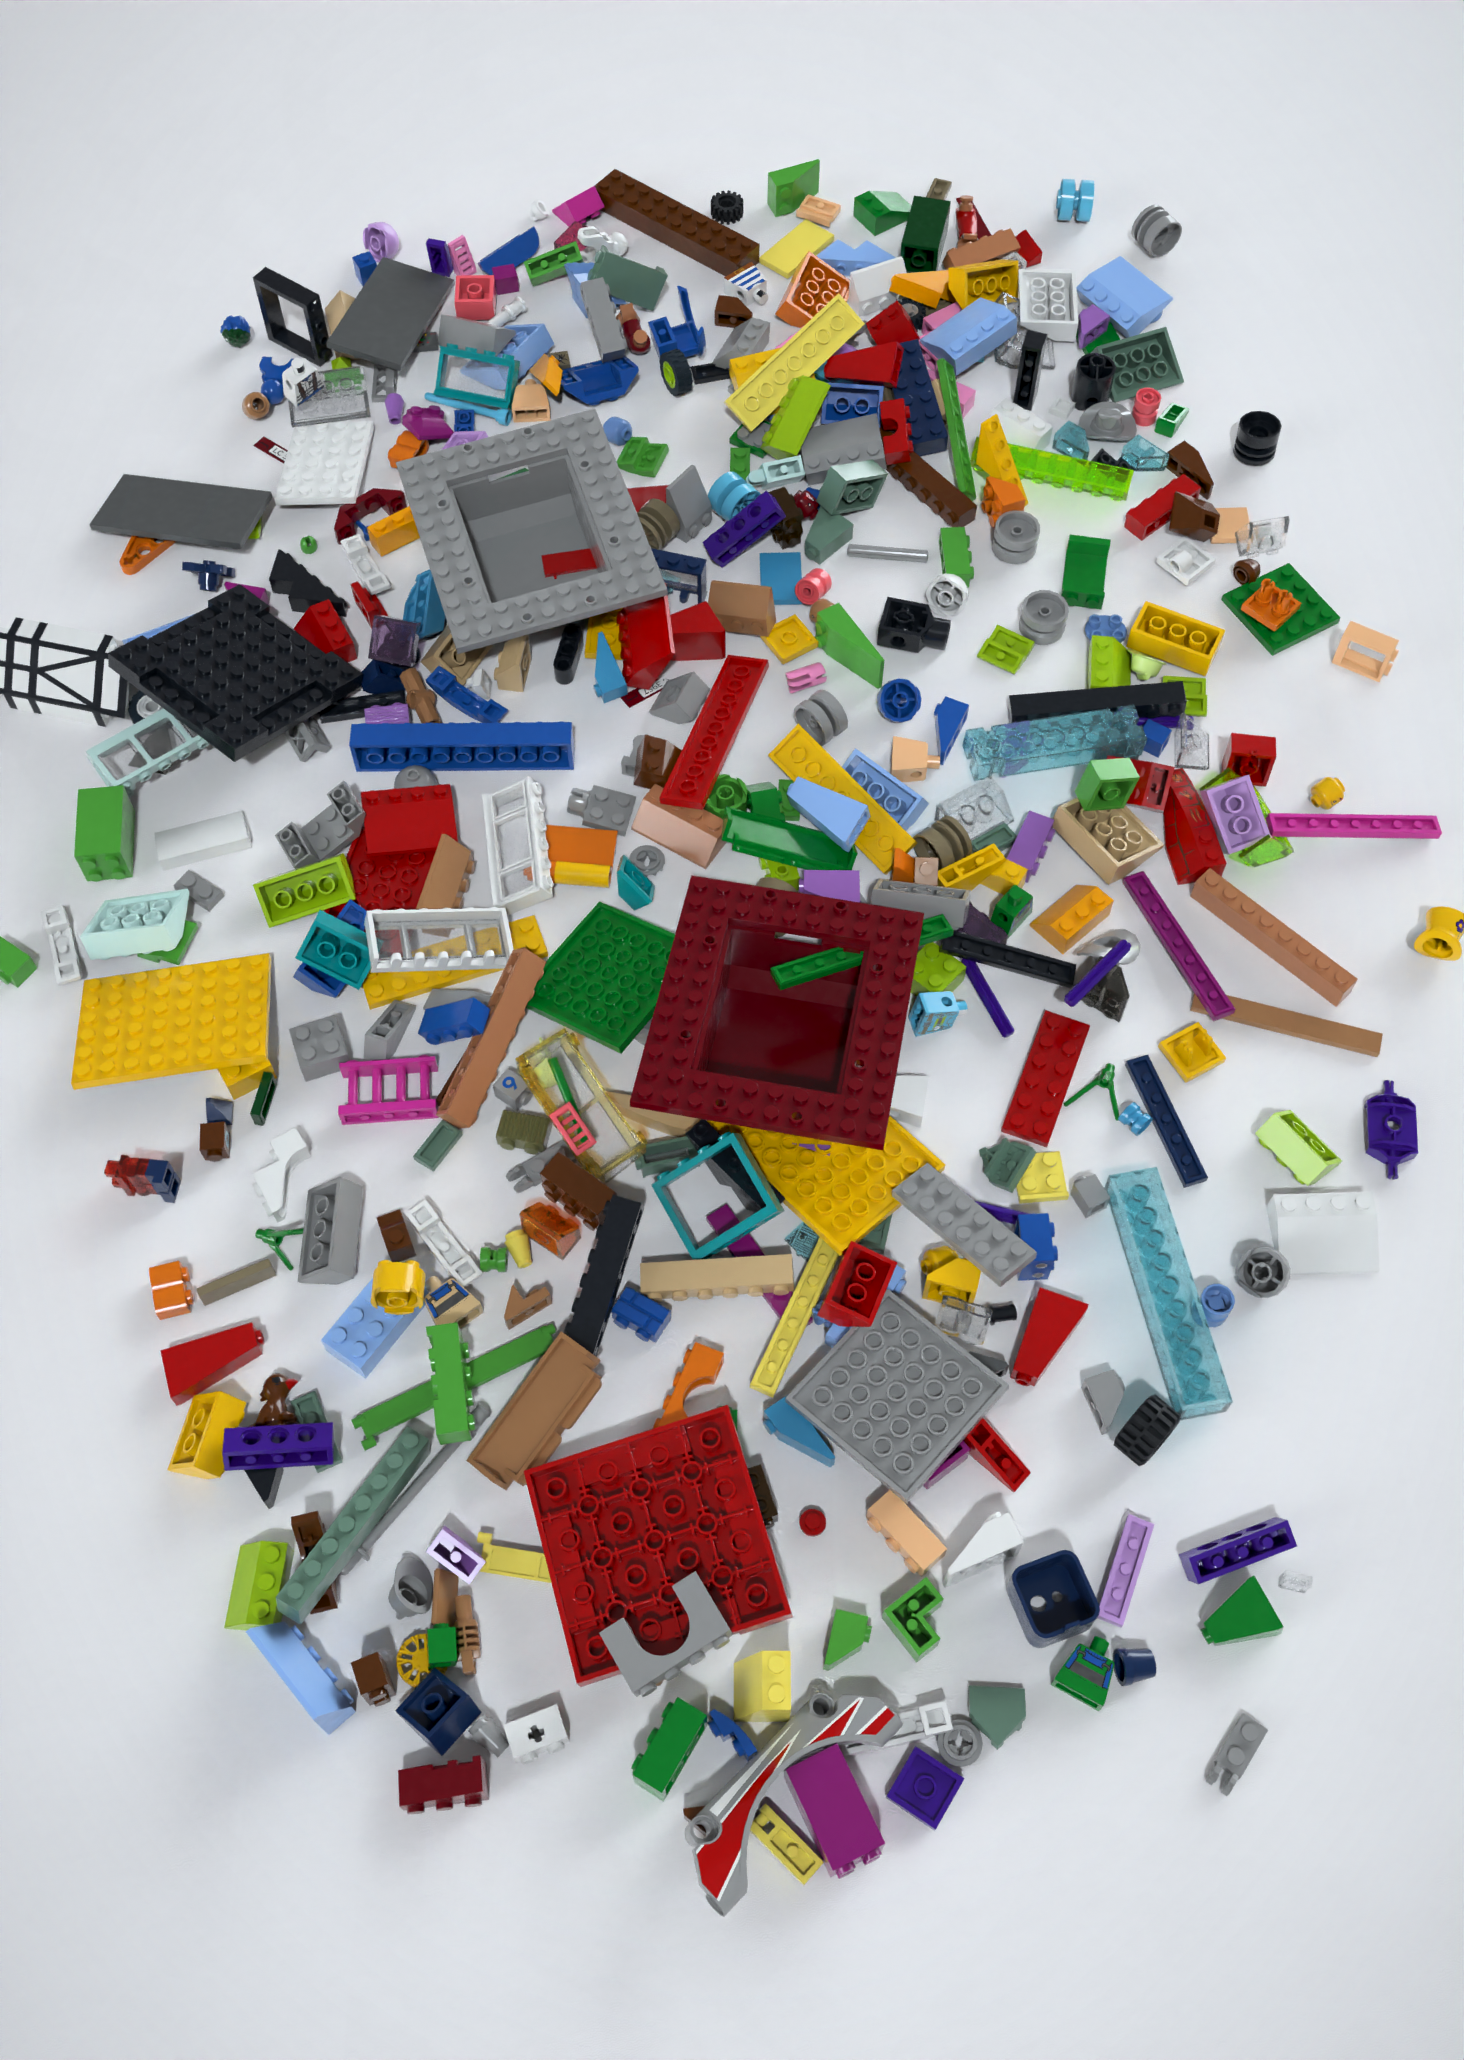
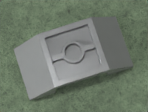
[275,781,366,869]

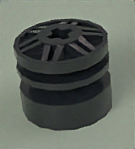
[1233,411,1282,466]

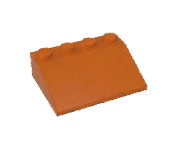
[775,251,850,328]

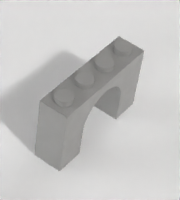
[599,1571,733,1697]

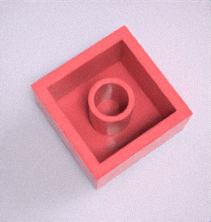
[454,275,496,320]

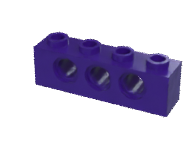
[703,490,786,568]
[222,1422,334,1471]
[1179,1517,1297,1585]

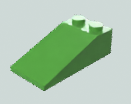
[815,603,885,689]

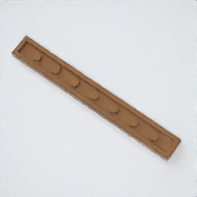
[1190,993,1383,1057]

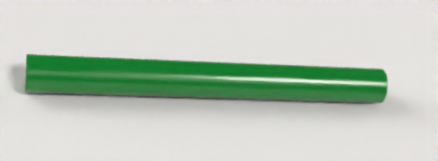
[548,1057,594,1150]

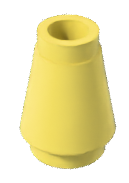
[504,1229,532,1269]

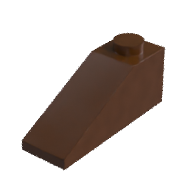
[1164,440,1214,500]

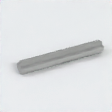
[847,544,928,563]

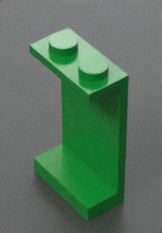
[1061,534,1111,609]

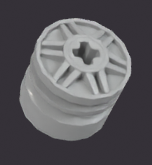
[1131,204,1182,257]

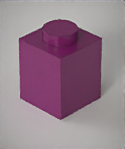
[492,264,519,295]

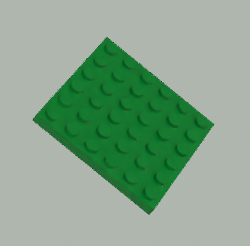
[525,901,675,1054]

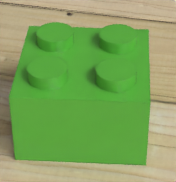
[1075,758,1140,811]

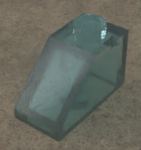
[1052,420,1089,467]
[1121,434,1169,472]

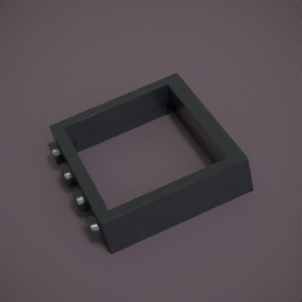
[253,267,333,367]

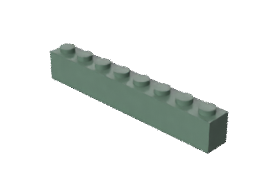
[276,1426,430,1625]

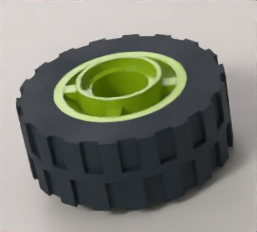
[659,349,693,396]

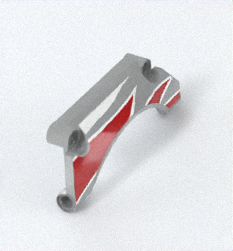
[684,1693,903,1917]

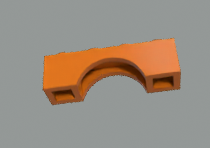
[653,1342,724,1429]

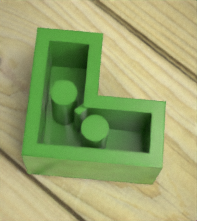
[882,1577,944,1663]

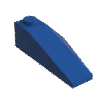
[293,899,367,998]

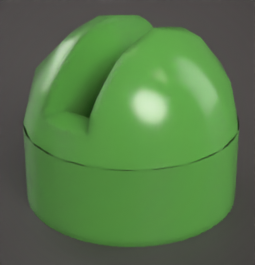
[300,536,318,554]

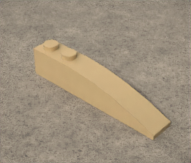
[603,1091,708,1137]

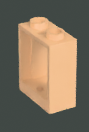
[1332,621,1399,682]

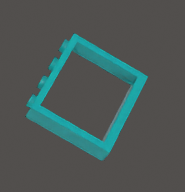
[651,1132,784,1260]

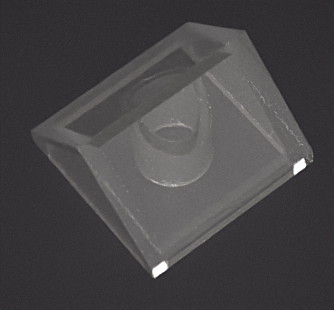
[1174,713,1209,770]

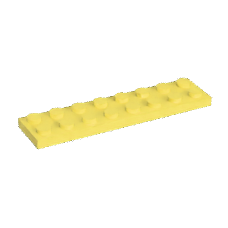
[724,293,865,433]

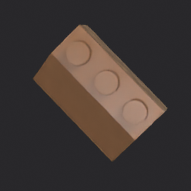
[708,580,776,637]

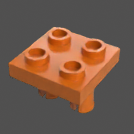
[1241,578,1301,632]

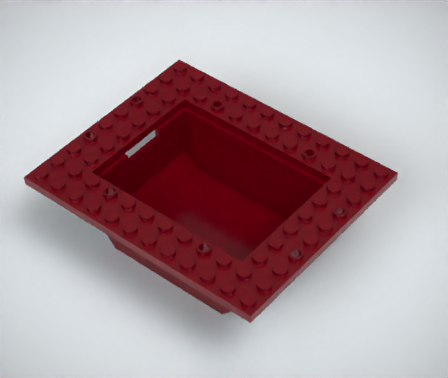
[630,875,924,1150]

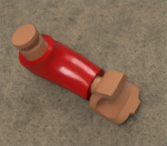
[955,195,978,248]

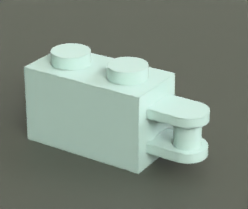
[746,455,805,490]

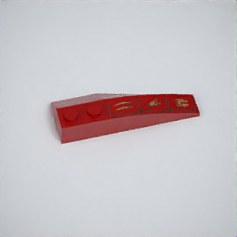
[1163,768,1227,885]

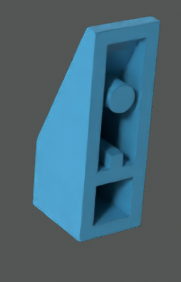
[593,632,628,703]
[762,1394,835,1467]

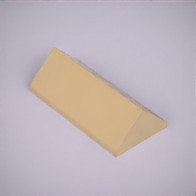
[325,290,361,361]

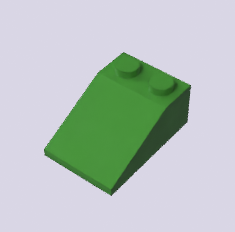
[767,159,820,217]

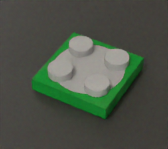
[729,420,772,459]

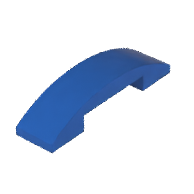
[426,666,508,723]

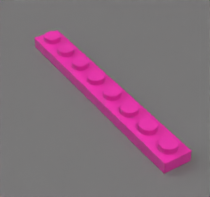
[1266,813,1442,839]

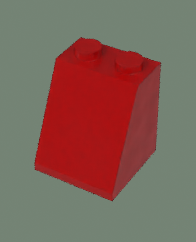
[670,601,726,661]

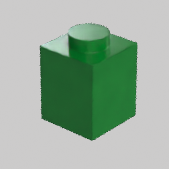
[427,1623,457,1669]

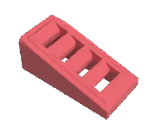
[548,1102,597,1156]

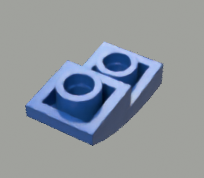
[454,409,475,432]
[707,1709,758,1761]

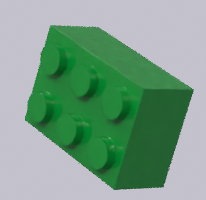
[631,1697,708,1802]

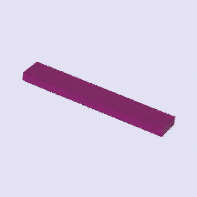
[706,1204,813,1326]

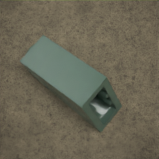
[805,506,854,565]

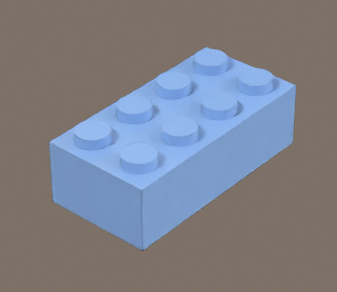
[321,1278,428,1379]

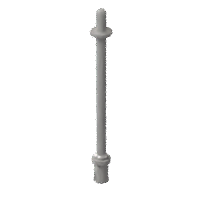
[340,1405,490,1575]

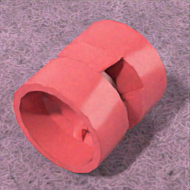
[1132,387,1161,426]
[795,568,832,605]

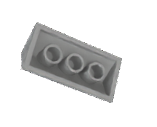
[438,315,516,357]

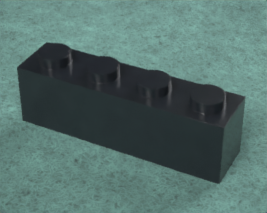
[1013,330,1048,411]

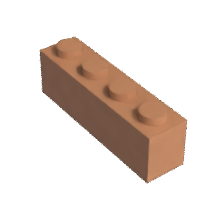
[942,228,1021,270]

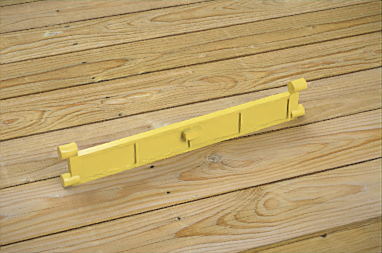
[477,1532,551,1583]

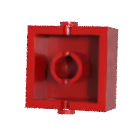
[1222,733,1276,787]

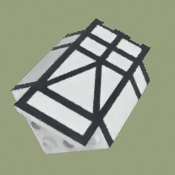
[0,617,129,727]

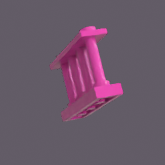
[338,1055,439,1125]

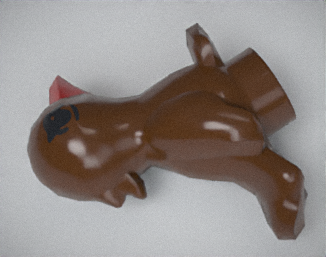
[248,1373,298,1427]

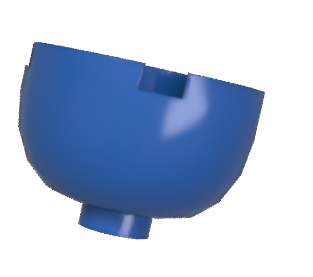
[877,678,922,722]

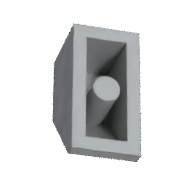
[1081,1369,1125,1435]

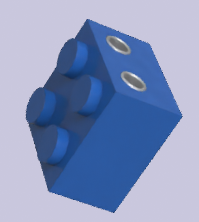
[1013,1213,1058,1281]

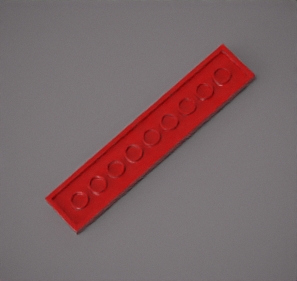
[659,655,769,810]

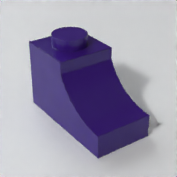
[426,238,454,277]

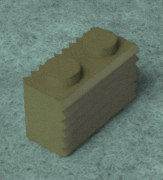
[496,1110,552,1155]

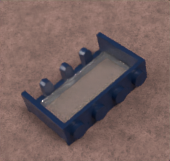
[651,548,708,604]

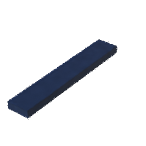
[1125,1055,1208,1188]

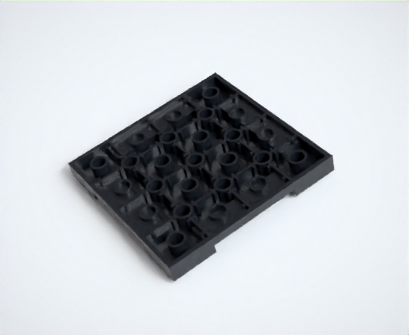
[108,584,363,762]

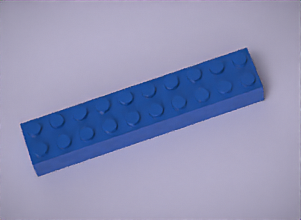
[349,721,575,772]

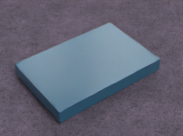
[760,552,803,605]

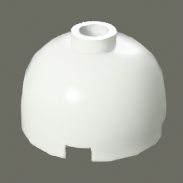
[926,573,968,617]

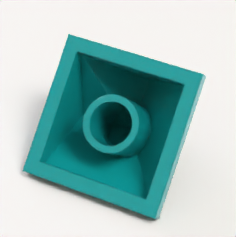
[617,855,655,911]

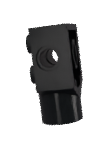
[877,597,951,653]

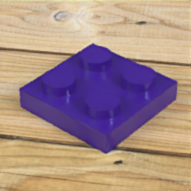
[886,1746,965,1831]

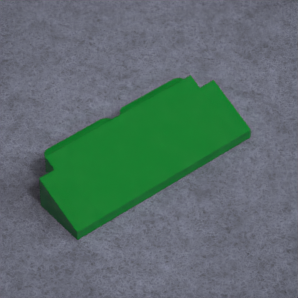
[721,806,858,870]

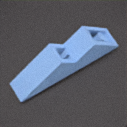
[817,240,905,276]

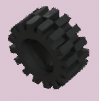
[711,190,743,225]

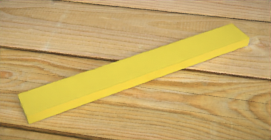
[749,1238,840,1398]

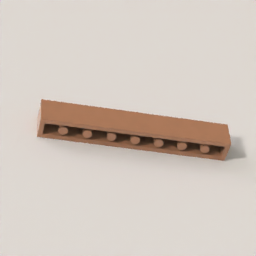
[1190,868,1358,1007]
[436,947,546,1129]

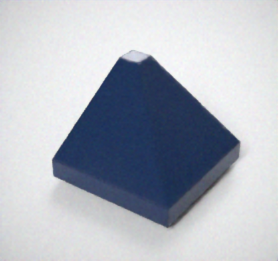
[206,1098,234,1125]

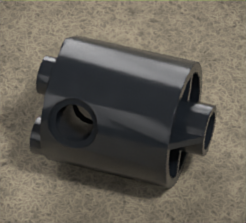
[1071,353,1116,411]

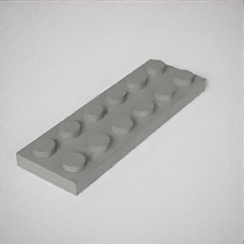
[892,1163,1037,1287]

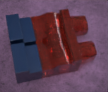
[104,1155,181,1203]

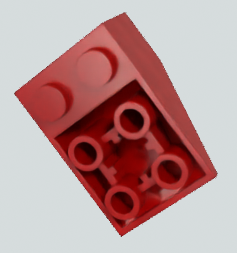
[1107,756,1175,813]

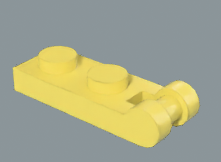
[750,1804,824,1886]

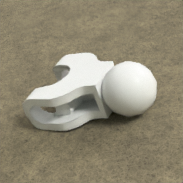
[577,226,628,263]

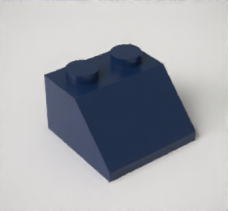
[395,1668,482,1756]

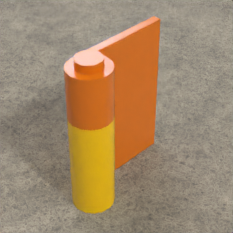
[524,825,618,888]

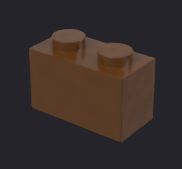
[351,1652,396,1707]

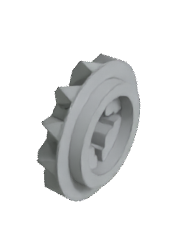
[629,845,665,877]
[937,1719,983,1768]

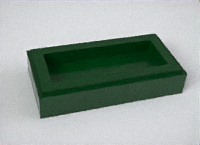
[250,1072,277,1126]

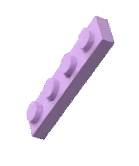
[1097,1514,1154,1628]

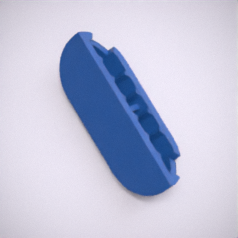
[477,226,539,275]

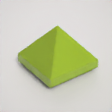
[331,357,352,370]

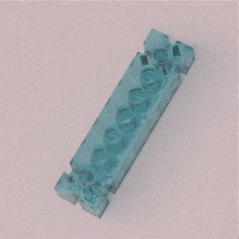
[962,705,1147,781]

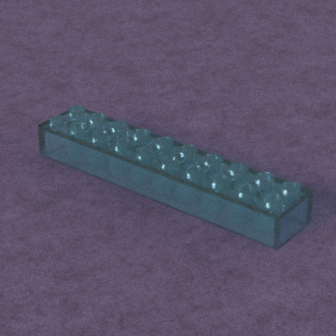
[1104,1167,1233,1420]

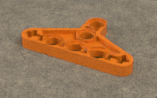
[119,535,176,575]

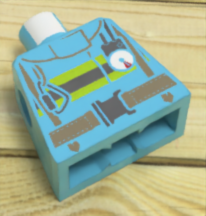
[908,991,968,1037]

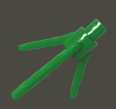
[1064,1063,1119,1121]
[255,1228,304,1271]

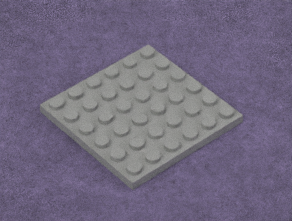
[785,1289,1009,1504]

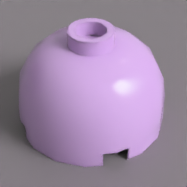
[363,222,399,262]

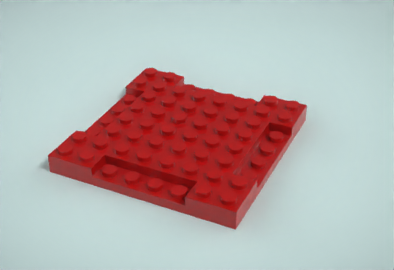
[524,1405,793,1687]

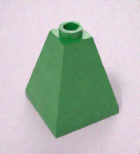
[1200,1576,1284,1646]

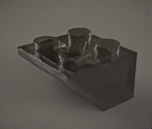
[1081,956,1130,1022]

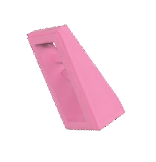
[448,235,477,276]

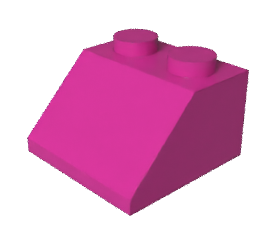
[552,186,605,227]

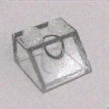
[1235,516,1290,559]

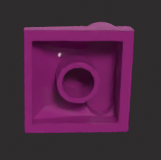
[402,405,454,440]

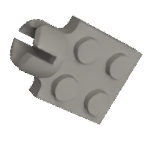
[567,785,636,837]

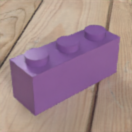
[1006,810,1056,883]

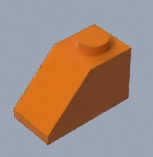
[891,848,915,883]

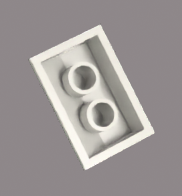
[848,256,908,317]
[979,398,1053,465]

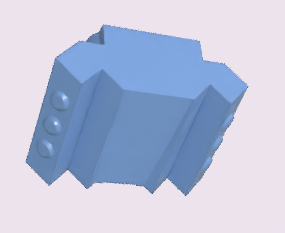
[564,262,626,319]

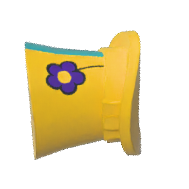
[1414,906,1464,961]

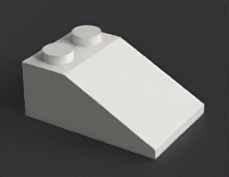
[942,1512,1024,1588]

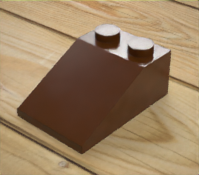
[633,734,682,789]

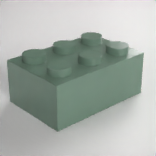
[816,459,888,515]

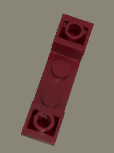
[334,488,407,545]

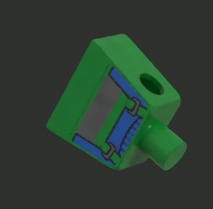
[988,885,1033,941]
[1051,1636,1115,1711]

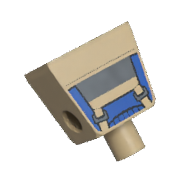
[424,1276,483,1329]

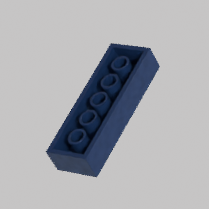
[890,339,948,456]

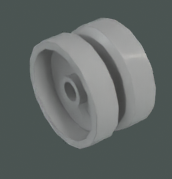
[992,510,1040,564]
[1019,590,1069,645]
[794,690,848,746]

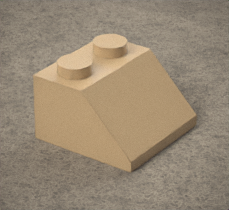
[494,635,532,692]

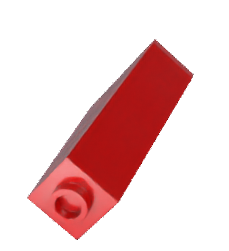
[824,342,904,388]
[1010,1287,1089,1387]
[160,1322,265,1406]

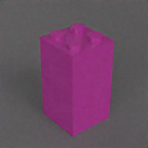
[784,1743,885,1879]

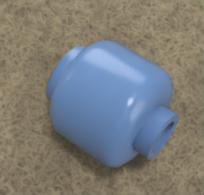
[603,417,632,446]

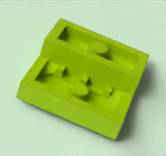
[977,624,1035,675]
[1162,676,1207,717]

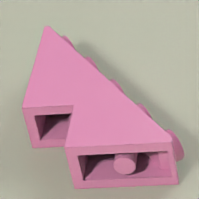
[918,302,963,373]

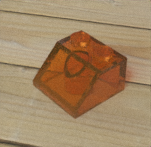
[519,1202,581,1260]

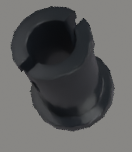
[983,1304,1017,1326]

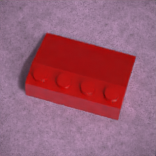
[616,583,675,690]
[361,784,458,857]

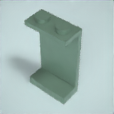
[587,245,668,311]

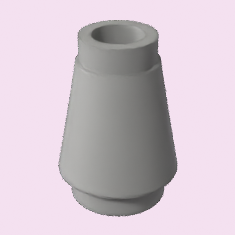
[468,1714,509,1758]

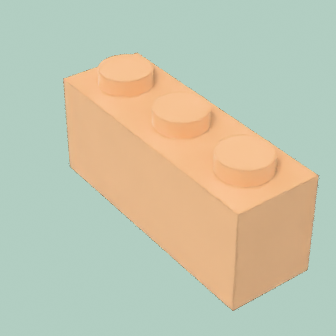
[866,1490,947,1577]

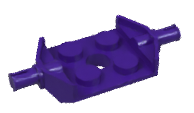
[1364,1080,1418,1180]

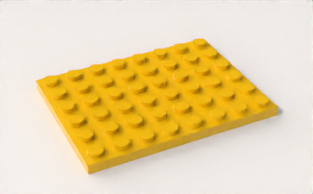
[71,953,271,1090]
[707,1115,946,1256]

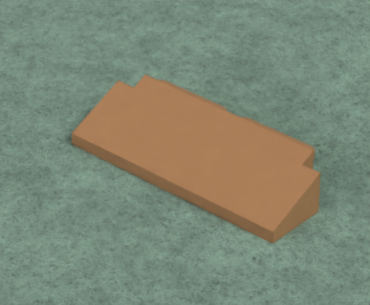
[466,1331,602,1490]

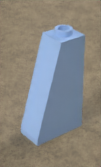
[787,777,871,852]

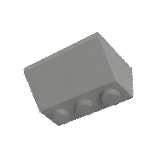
[712,317,770,369]

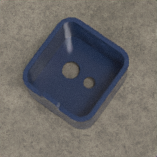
[1006,1550,1100,1648]

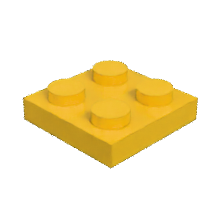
[760,614,818,664]

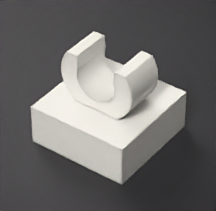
[465,669,492,699]

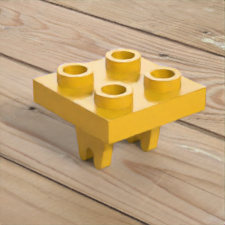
[1158,1022,1226,1083]

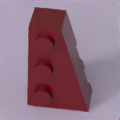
[398,1755,489,1814]

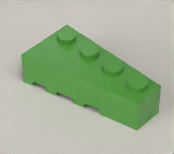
[426,1322,476,1445]

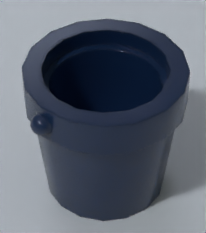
[1113,1648,1156,1686]

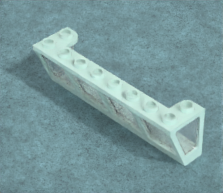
[86,708,210,798]

